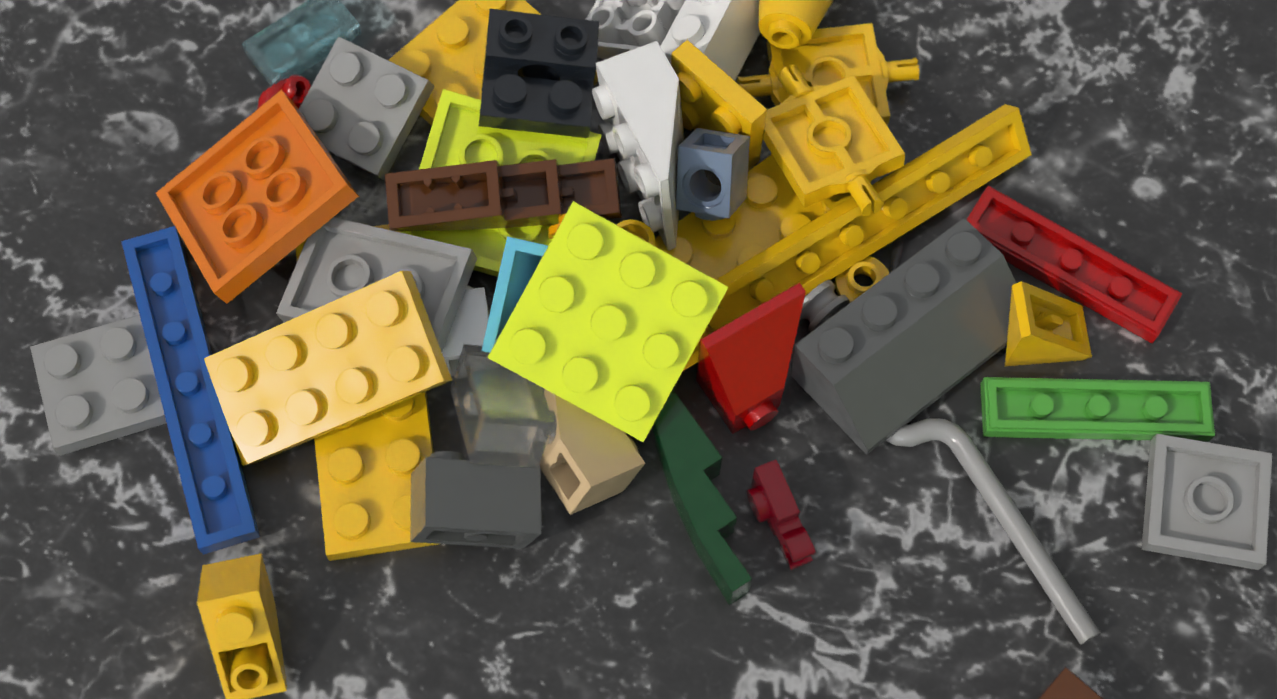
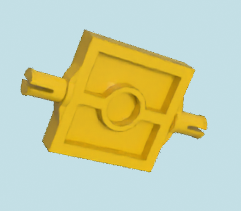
[737,23,919,126]
[763,64,905,216]

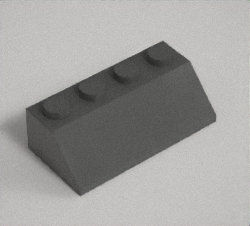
[791,218,1016,455]

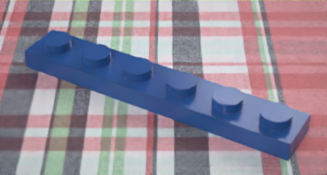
[121,226,260,555]

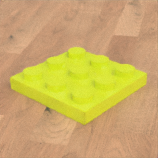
[400,89,602,277]
[488,201,729,442]

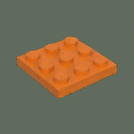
[156,90,359,304]

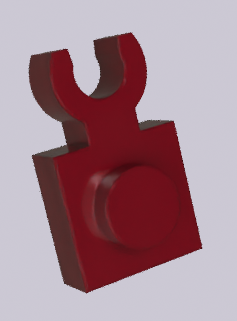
[747,459,816,570]

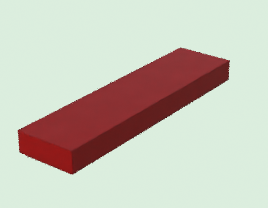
[966,185,1183,344]

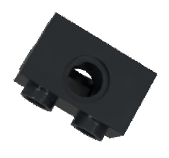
[479,9,599,138]

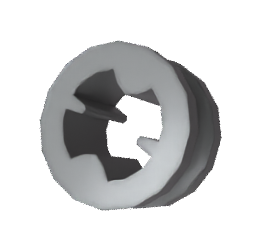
[800,280,850,332]

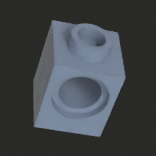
[676,128,750,221]

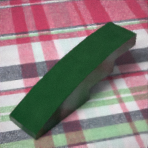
[652,390,752,605]

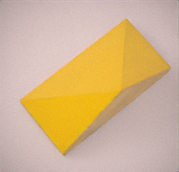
[1005,281,1092,366]

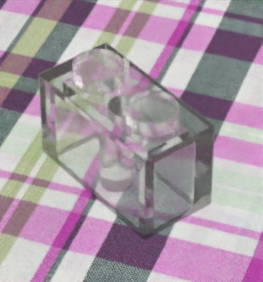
[450,344,557,468]

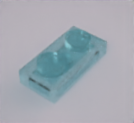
[241,0,362,86]

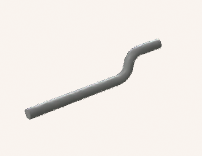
[885,418,1101,645]

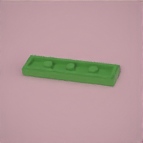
[980,377,1215,442]

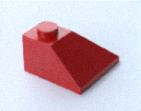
[696,283,806,434]

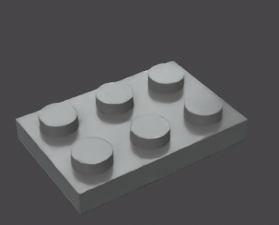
[276,217,477,352]

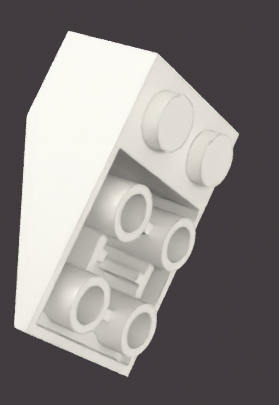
[586,0,760,81]
[592,41,684,250]

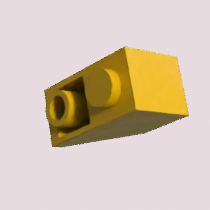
[197,553,287,699]

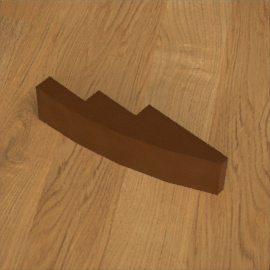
[385,158,622,231]

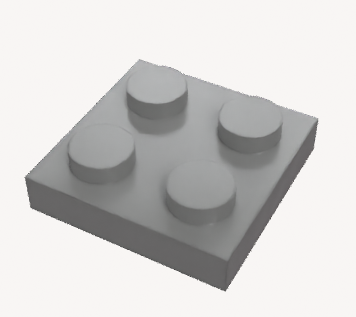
[299,36,435,180]
[30,314,167,456]
[1141,434,1272,570]

